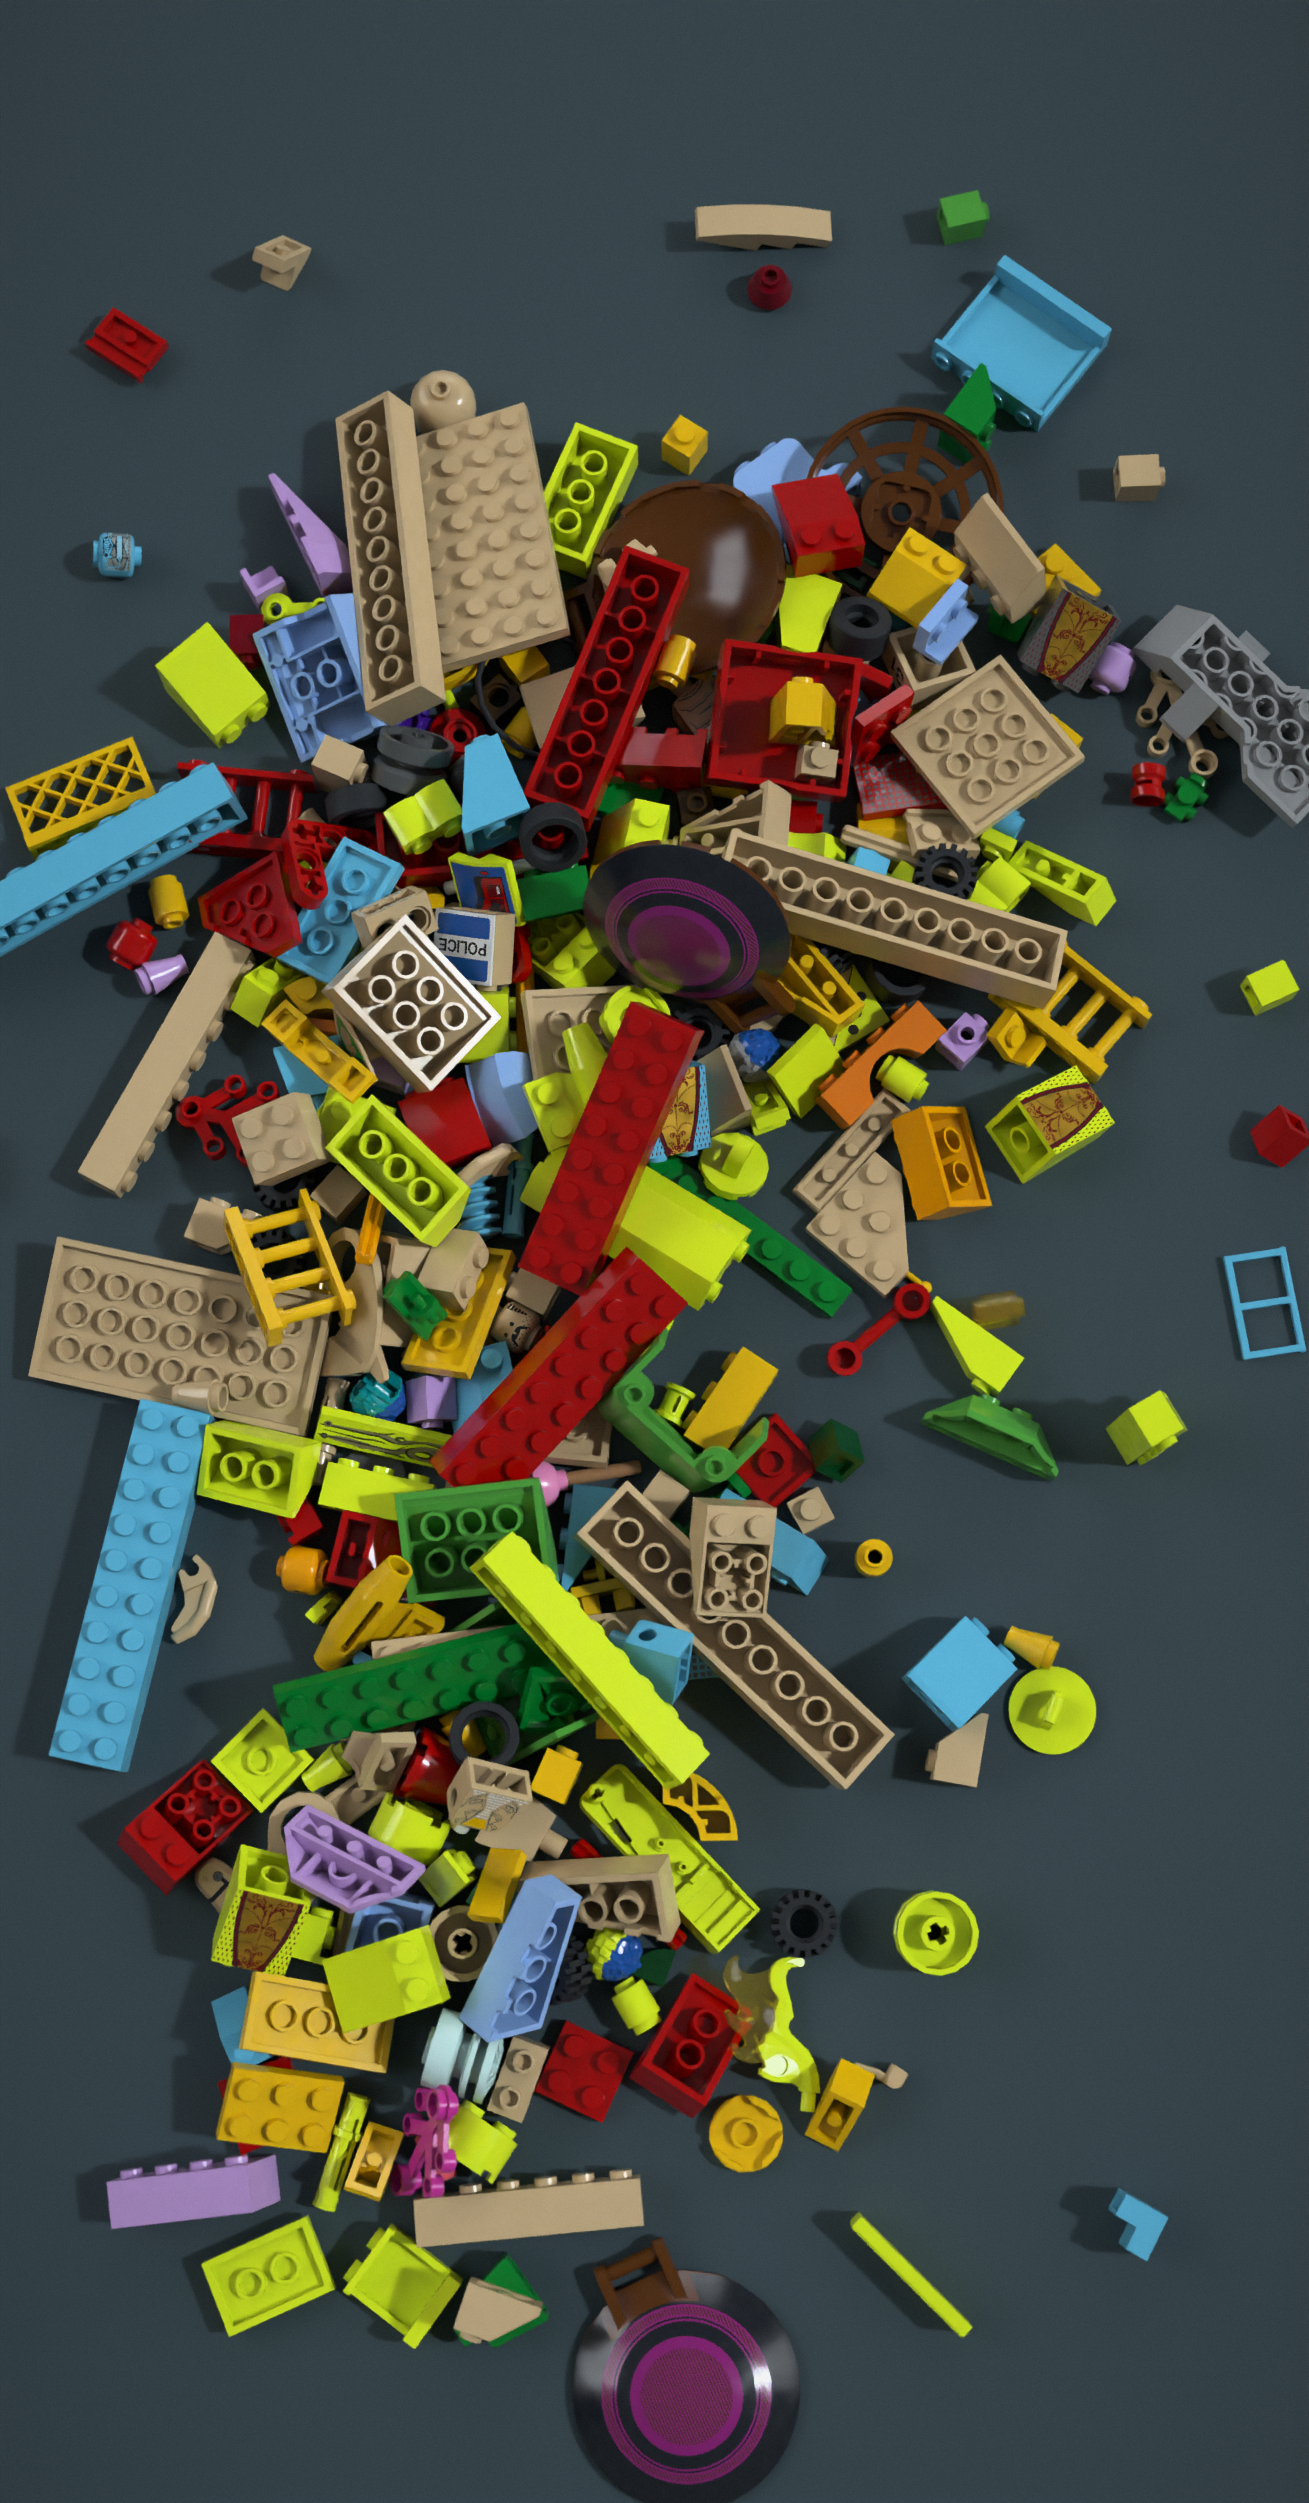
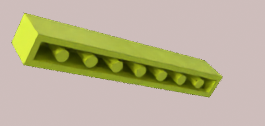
[470,1531,710,1790]

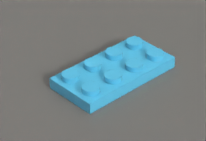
[277,837,405,985]

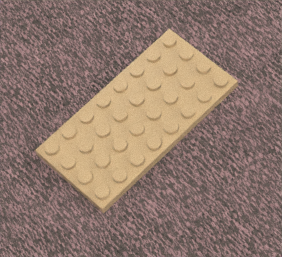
[416,402,571,673]
[28,1237,334,1436]

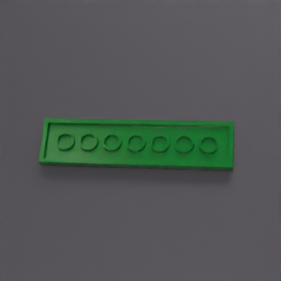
[273,1623,557,1753]

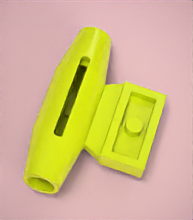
[522,1022,608,1152]

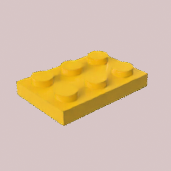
[215,2062,344,2153]

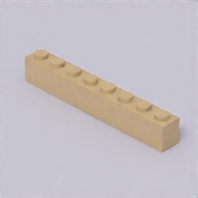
[78,932,257,1199]

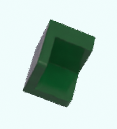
[808,1418,865,1483]

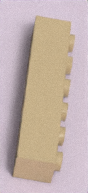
[413,2168,644,2248]

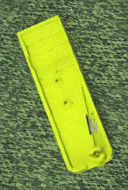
[579,1764,761,1954]

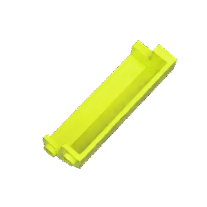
[519,1145,751,1311]

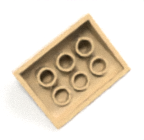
[321,914,501,1093]

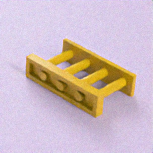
[987,941,1153,1085]
[223,1188,356,1347]

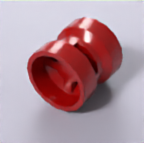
[1130,762,1166,807]

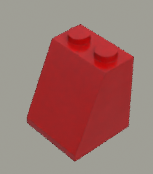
[398,1077,492,1170]

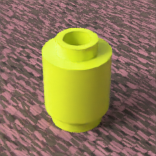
[875,1055,930,1103]
[611,1976,662,2036]

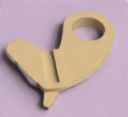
[319,1227,389,1384]

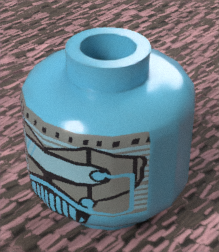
[93,532,142,578]

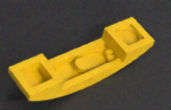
[261,999,378,1104]

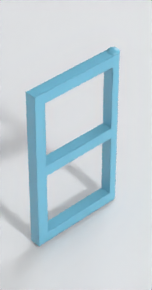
[1223,1246,1306,1361]

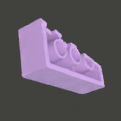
[107,2154,281,2229]

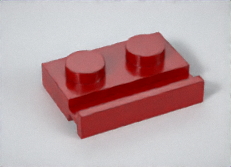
[85,307,169,384]

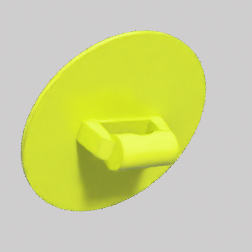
[1008,1666,1096,1755]

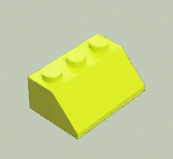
[196,1419,322,1518]

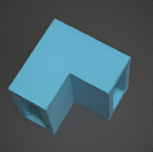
[1108,2188,1168,2261]

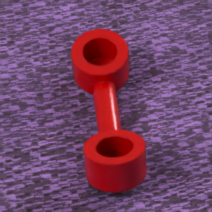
[826,1283,931,1377]

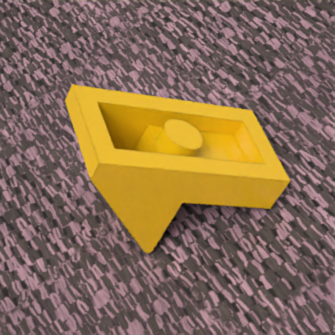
[343,2121,404,2202]

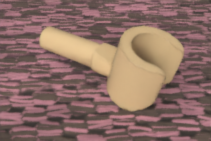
[855,2062,908,2088]

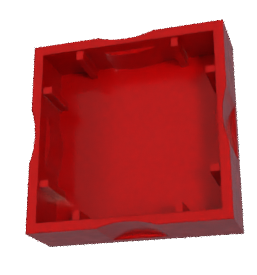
[703,639,863,803]

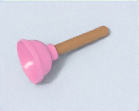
[527,1460,642,1507]

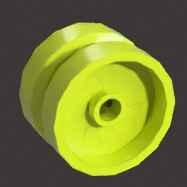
[893,1890,979,1976]

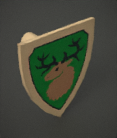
[333,1006,382,1082]

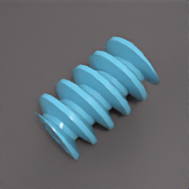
[452,1167,502,1241]

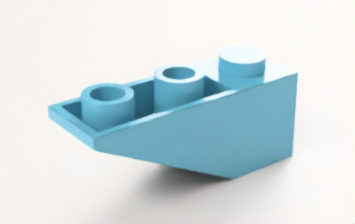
[557,1484,617,1592]

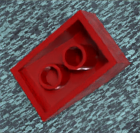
[771,473,865,578]
[629,1973,755,2119]

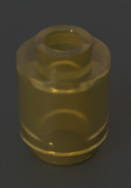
[971,1290,1025,1331]

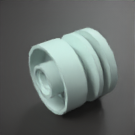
[420,2008,504,2104]

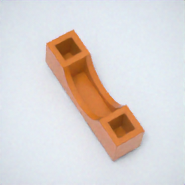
[814,1000,947,1130]

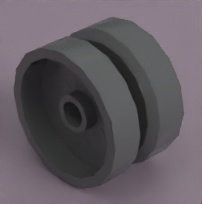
[370,725,455,796]

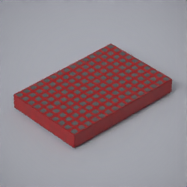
[851,752,948,821]

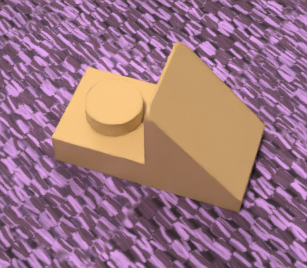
[252,235,312,291]

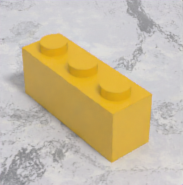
[681,1347,779,1452]

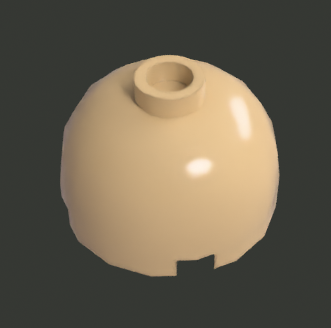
[410,370,477,434]

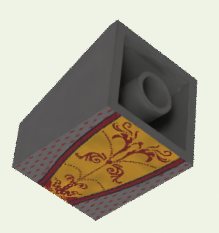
[1017,575,1122,693]

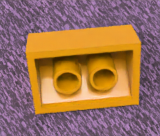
[891,1106,992,1220]

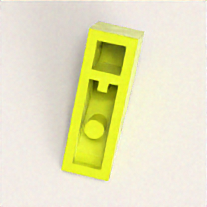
[1008,840,1116,927]
[929,1296,1024,1397]

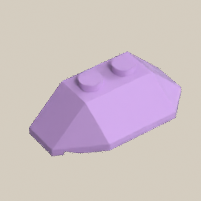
[284,1804,426,1914]

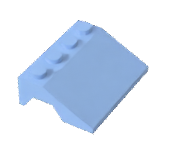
[252,593,401,763]

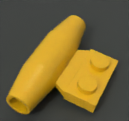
[314,1555,445,1672]

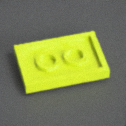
[201,2215,336,2337]

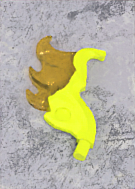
[723,1955,820,2112]

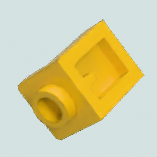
[986,1009,1047,1068]

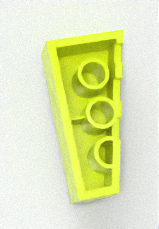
[1105,1390,1188,1466]

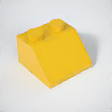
[866,527,967,629]

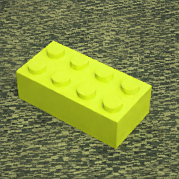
[544,422,638,580]

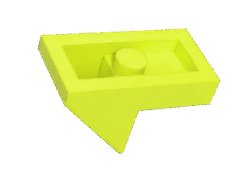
[742,1078,791,1136]

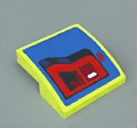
[448,852,527,927]

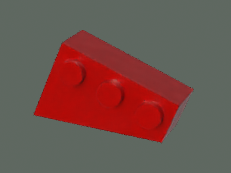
[609,727,708,794]

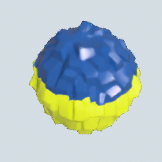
[583,1927,643,1981]

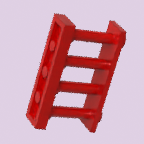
[177,759,318,863]

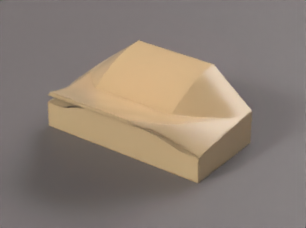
[342,1731,417,1791]

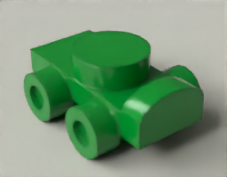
[1163,772,1209,823]

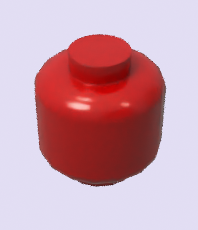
[106,917,158,971]

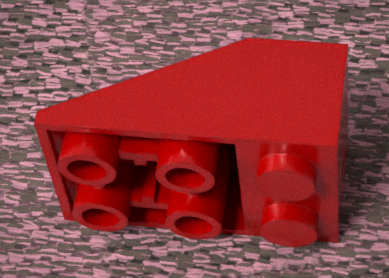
[326,1510,437,1608]
[116,1758,254,1896]

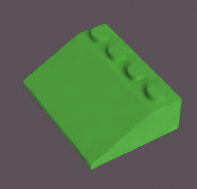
[394,1477,559,1603]

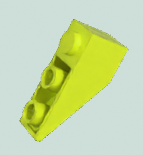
[418,1849,477,1907]

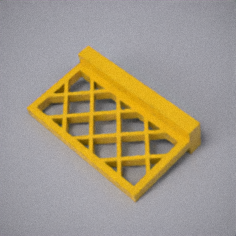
[5,737,156,861]

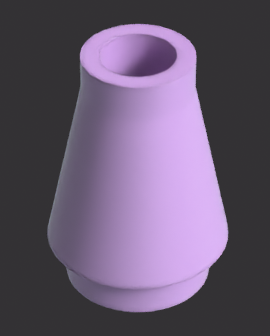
[134,954,189,995]

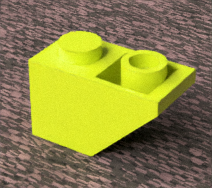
[230,957,306,1028]

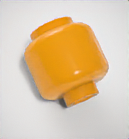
[276,1545,330,1595]

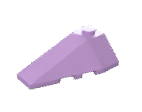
[268,473,353,598]

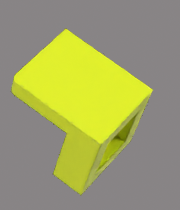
[1240,960,1300,1016]

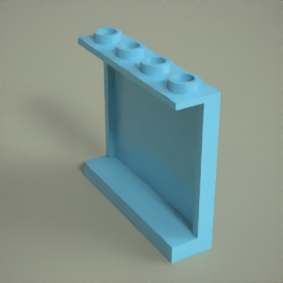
[931,255,1112,432]

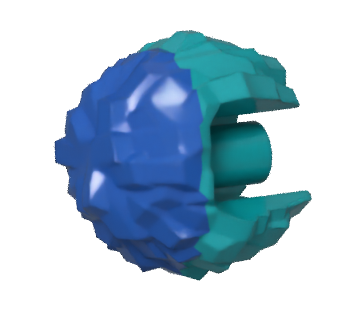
[349,1370,407,1422]

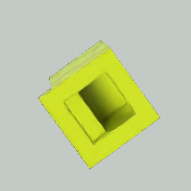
[292,1906,337,1965]

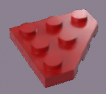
[198,851,302,958]

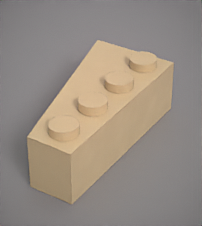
[516,1854,681,1943]

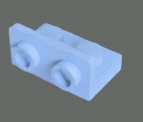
[912,579,979,665]

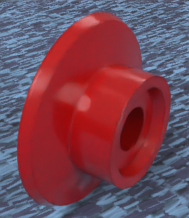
[428,708,488,768]

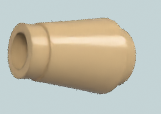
[172,1379,228,1415]

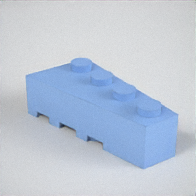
[459,1874,582,2043]

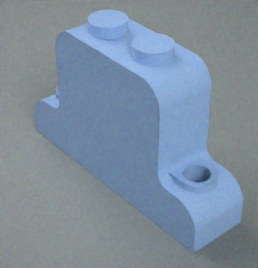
[733,438,862,547]

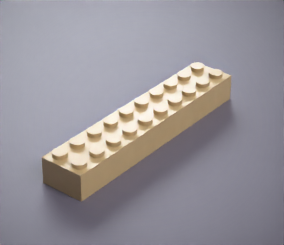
[335,390,446,726]
[721,829,1068,1009]
[573,1481,895,1790]

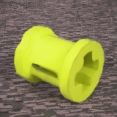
[654,1382,696,1428]

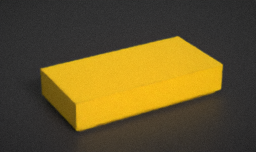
[467,1848,527,1924]

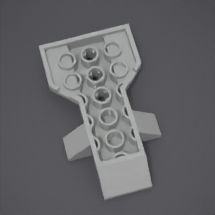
[1132,605,1309,828]

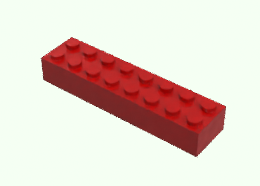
[524,545,690,832]
[518,1001,704,1296]
[429,1246,688,1487]

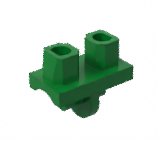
[383,1270,448,1341]

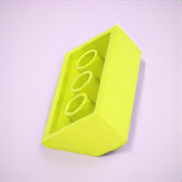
[325,1095,471,1247]

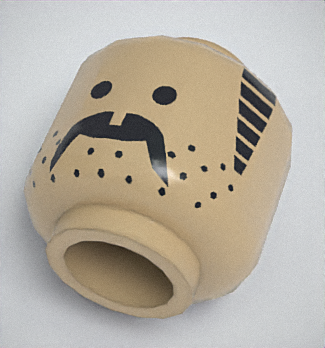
[490,1301,543,1354]

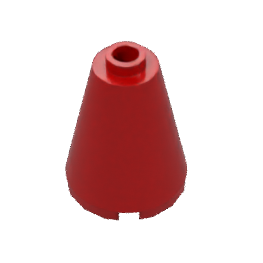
[394,1726,461,1806]

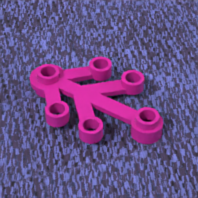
[390,2085,458,2198]

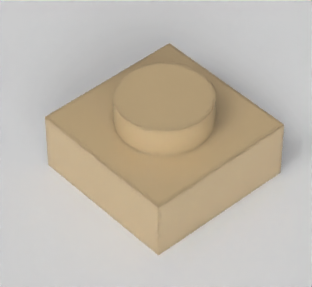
[786,1487,835,1535]

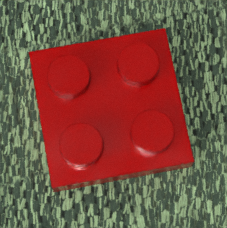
[850,684,915,767]
[535,2020,634,2123]

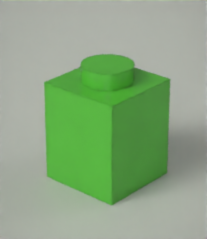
[937,190,990,245]

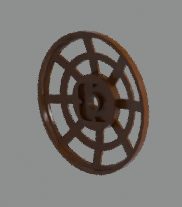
[806,407,1004,612]

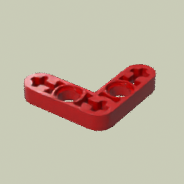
[281,819,378,910]

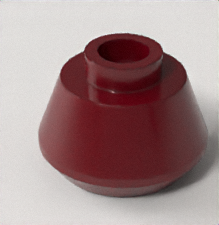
[747,265,792,310]

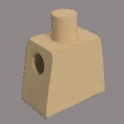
[474,1795,568,1862]

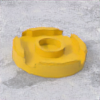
[709,2095,783,2172]

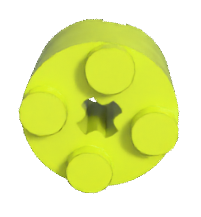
[368,1791,451,1866]
[448,2099,517,2184]

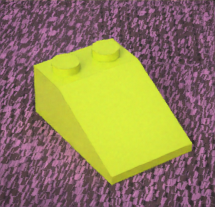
[322,1925,451,2034]

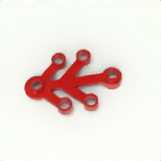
[175,1075,280,1167]

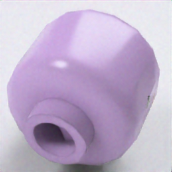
[1088,642,1137,696]

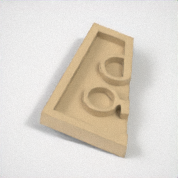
[544,1405,613,1469]

